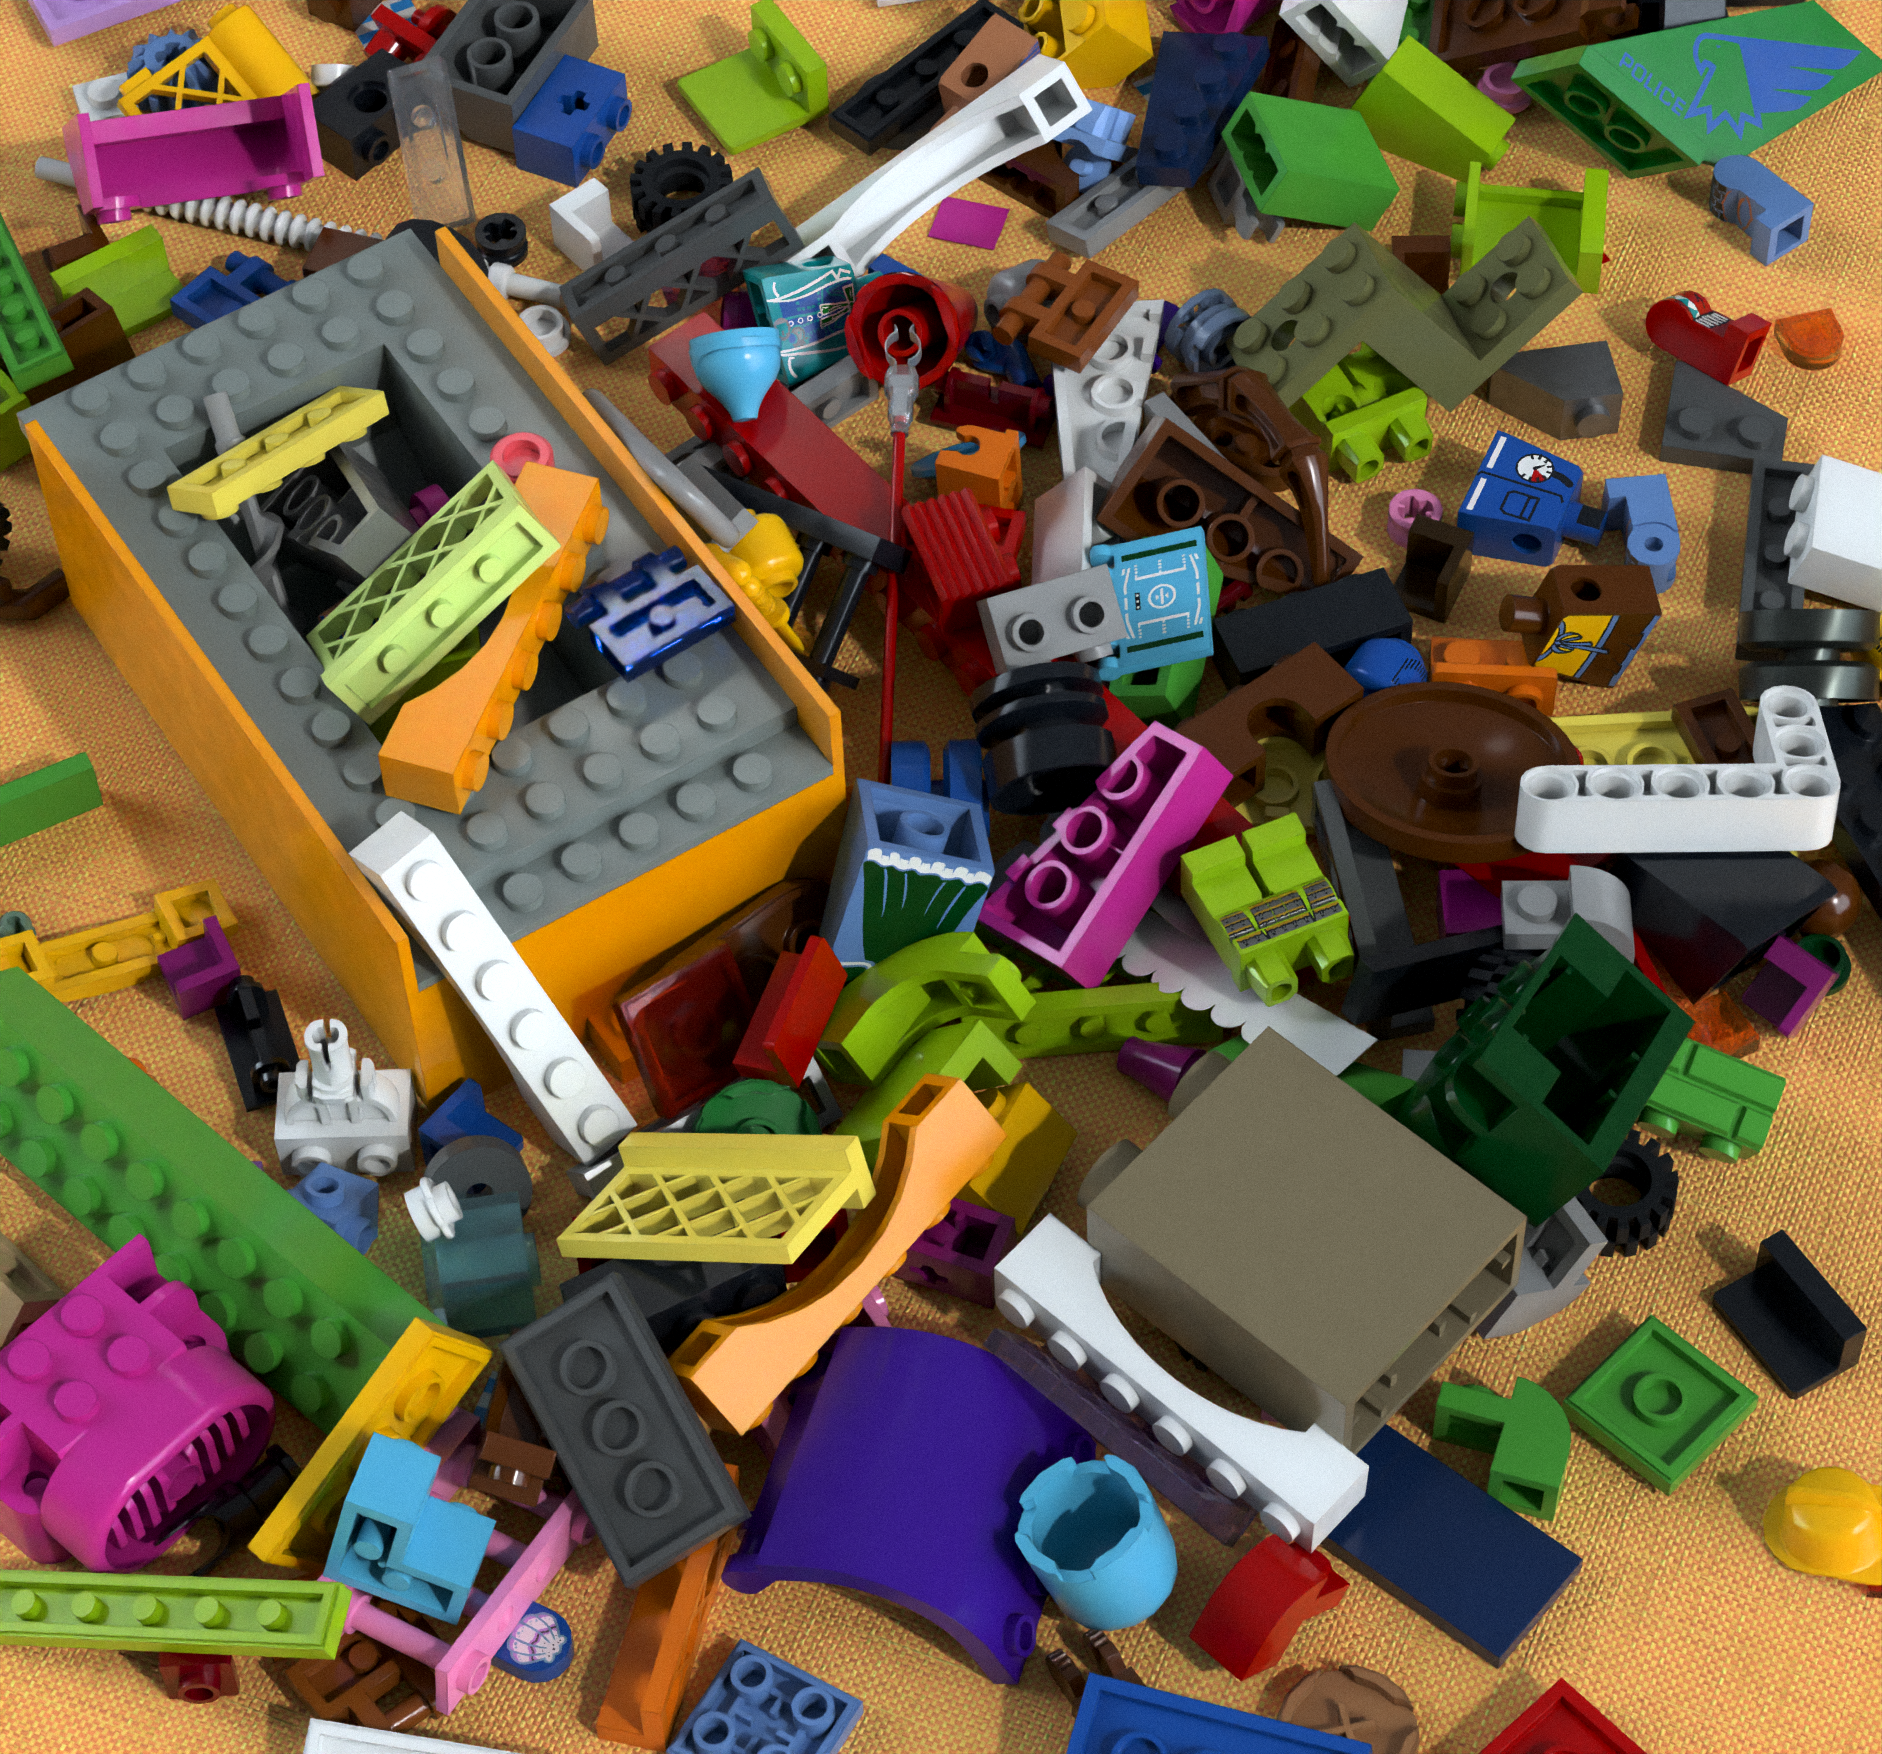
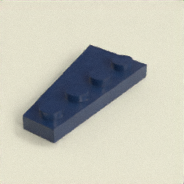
[1135,31,1270,188]

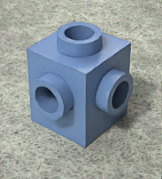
[286,1162,379,1255]

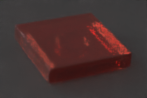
[610,939,755,1119]

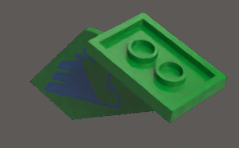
[1510,0,1882,179]

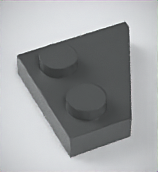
[1659,361,1788,474]

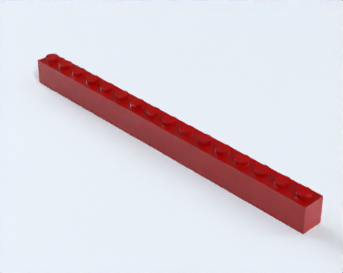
[648,311,1351,989]

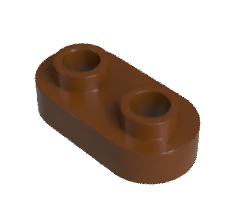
[1193,409,1289,492]

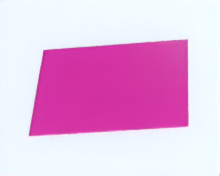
[928,197,1010,250]

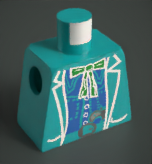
[742,256,883,386]

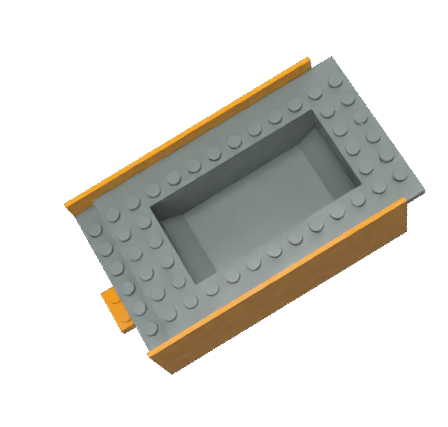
[16,226,847,1114]

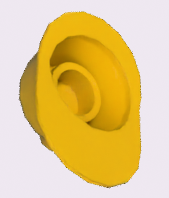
[1763,1466,1882,1586]

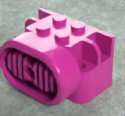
[0,1233,276,1574]

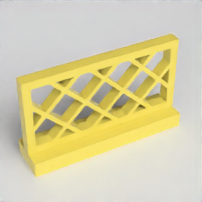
[556,1132,876,1264]

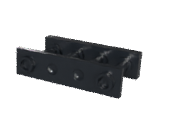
[702,465,913,692]

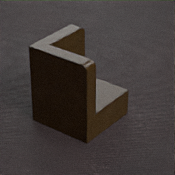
[1394,514,1475,623]

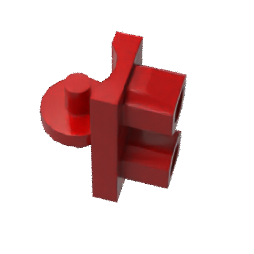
[363,4,456,69]

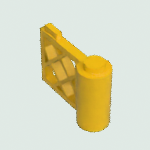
[117,3,321,117]

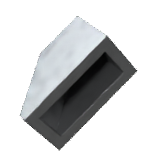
[1486,340,1623,440]

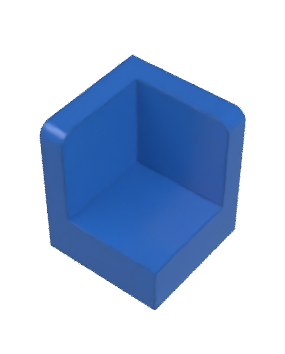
[418,1078,524,1194]

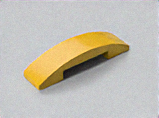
[0,878,238,1002]

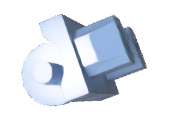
[1053,98,1139,193]

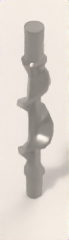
[203,391,310,645]

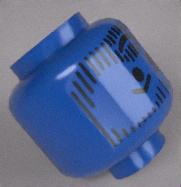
[1344,638,1429,698]

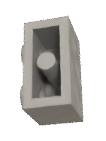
[976,563,1128,674]

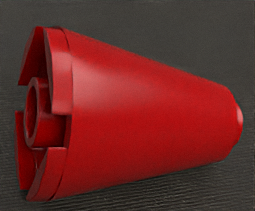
[844,272,978,391]

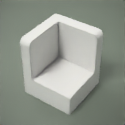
[549,177,634,272]

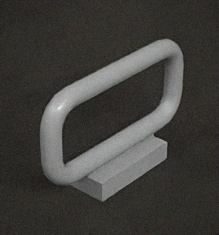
[582,388,759,553]

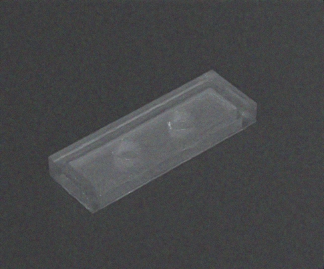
[387,55,477,228]

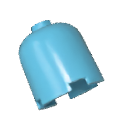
[1015,1454,1178,1631]

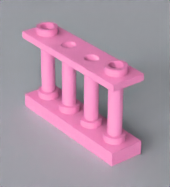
[317,1406,596,1716]

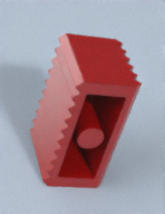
[901,487,1022,634]

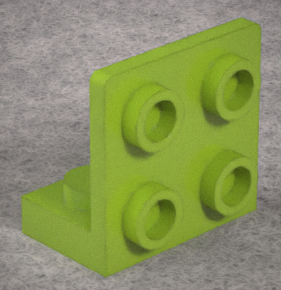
[678,0,829,155]

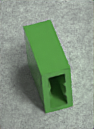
[1221,91,1400,231]

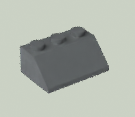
[412,0,599,154]

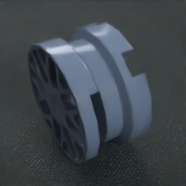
[1165,288,1252,372]

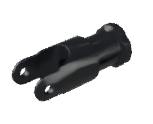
[153,1443,302,1577]

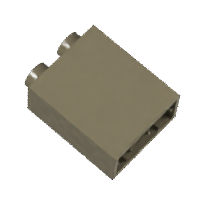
[1077,1026,1527,1455]

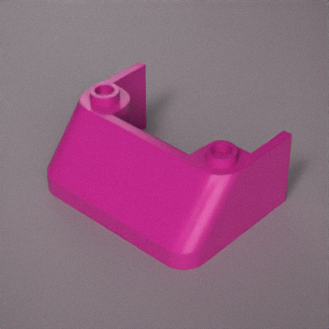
[62,83,325,225]

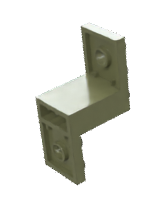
[1225,216,1583,412]

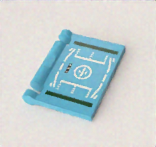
[1089,526,1214,681]

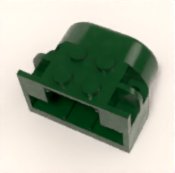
[1395,912,1695,1230]

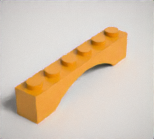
[378,461,609,815]
[668,1073,1008,1436]

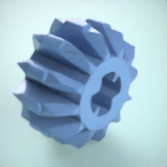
[127,27,218,113]

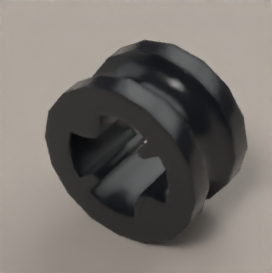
[475,213,528,267]

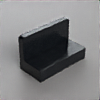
[1712,1229,1867,1400]

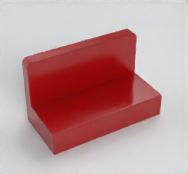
[732,935,848,1088]

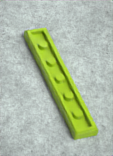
[0,1569,353,1660]

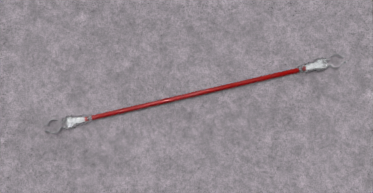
[877,324,922,785]

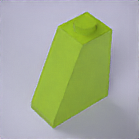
[1350,35,1516,182]

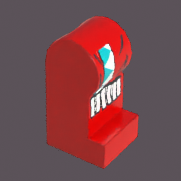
[1645,290,1772,386]

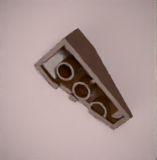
[1095,415,1364,595]

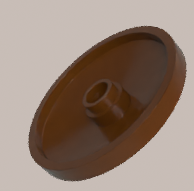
[1323,682,1581,864]

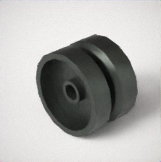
[1739,609,1880,708]

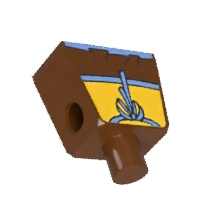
[1499,565,1662,688]

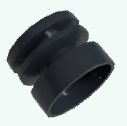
[969,661,1118,816]

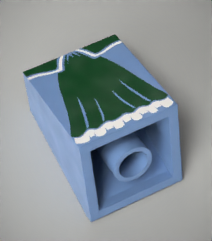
[819,778,995,986]

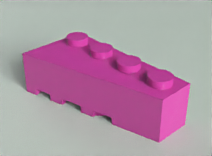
[977,721,1234,989]

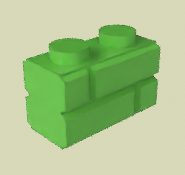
[1637,1037,1786,1164]

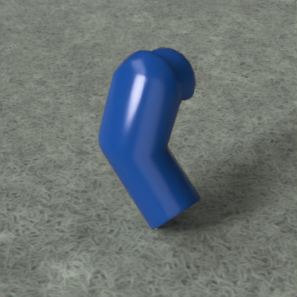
[965,330,1042,389]

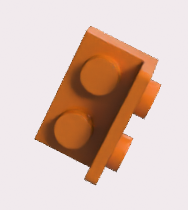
[1429,637,1557,716]

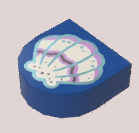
[491,1601,574,1683]

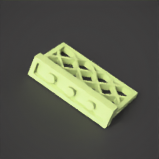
[306,460,561,726]

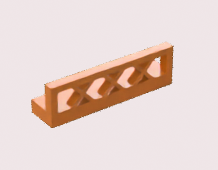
[596,1463,742,1753]

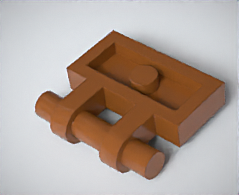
[992,251,1139,374]
[284,1600,444,1734]

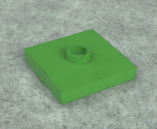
[1562,1314,1759,1497]

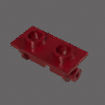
[930,366,1056,449]

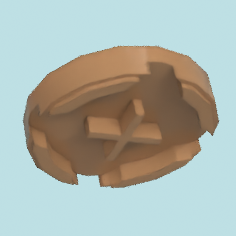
[1276,1665,1420,1754]

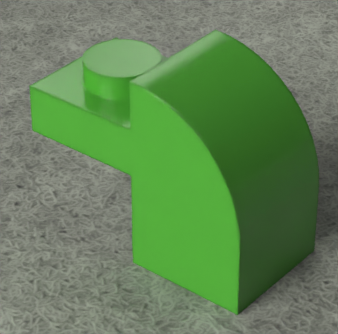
[1432,1376,1571,1522]

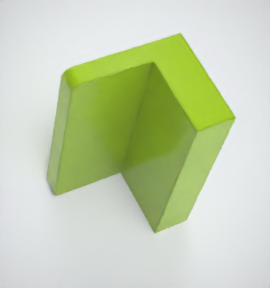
[49,224,184,338]

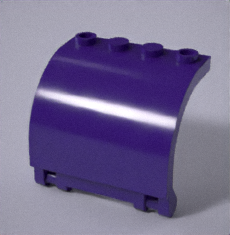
[721,1327,1097,1685]

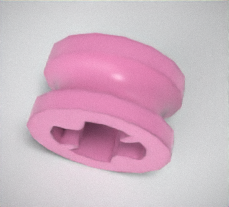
[1387,489,1443,549]

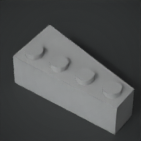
[260,442,434,595]

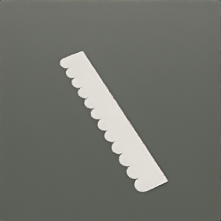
[988,839,1378,1076]

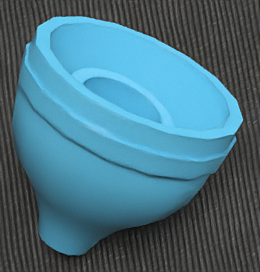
[689,327,782,422]

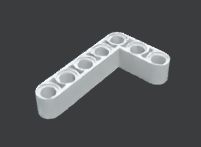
[1514,685,1841,853]

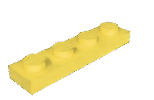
[167,385,389,520]

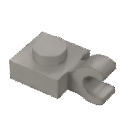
[1207,149,1285,243]

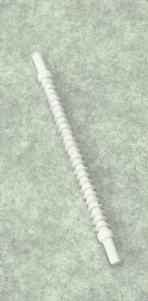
[35,156,565,308]

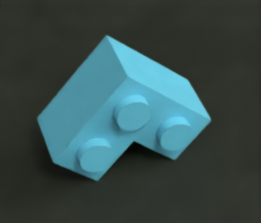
[322,1432,497,1626]

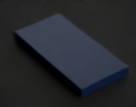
[1320,1424,1583,1669]

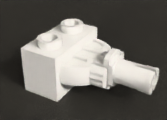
[274,1019,418,1177]

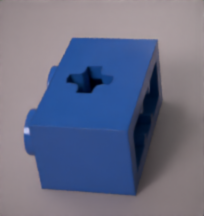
[512,54,632,188]

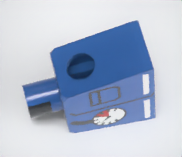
[1457,430,1608,567]

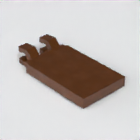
[1428,0,1640,73]

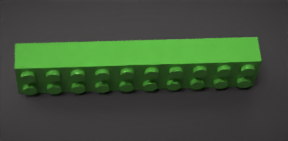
[0,966,450,1436]

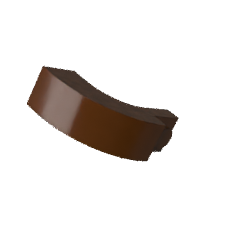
[467,1327,557,1508]

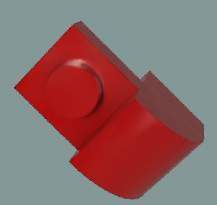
[1188,1534,1350,1681]

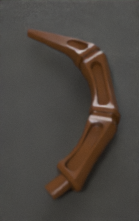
[1168,365,1330,586]

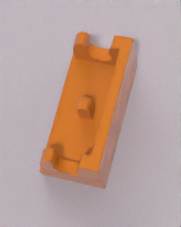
[935,425,1024,511]

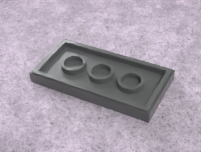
[498,1272,752,1590]

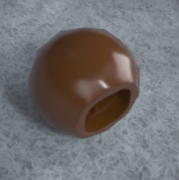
[1797,859,1862,938]

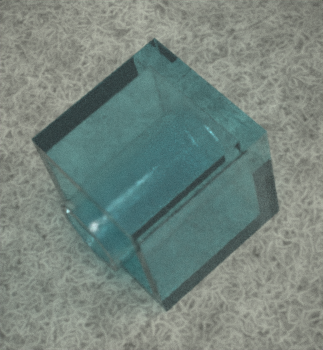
[420,1191,542,1338]

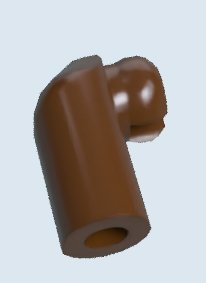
[0,568,70,621]

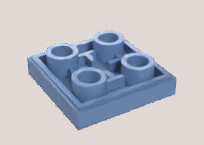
[666,1638,864,1754]

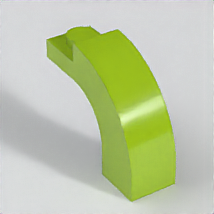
[814,932,1036,1088]

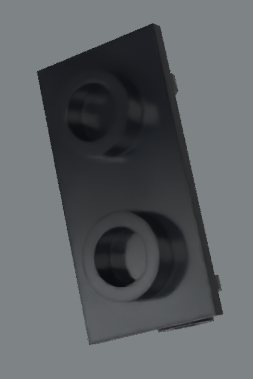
[214,975,300,1112]

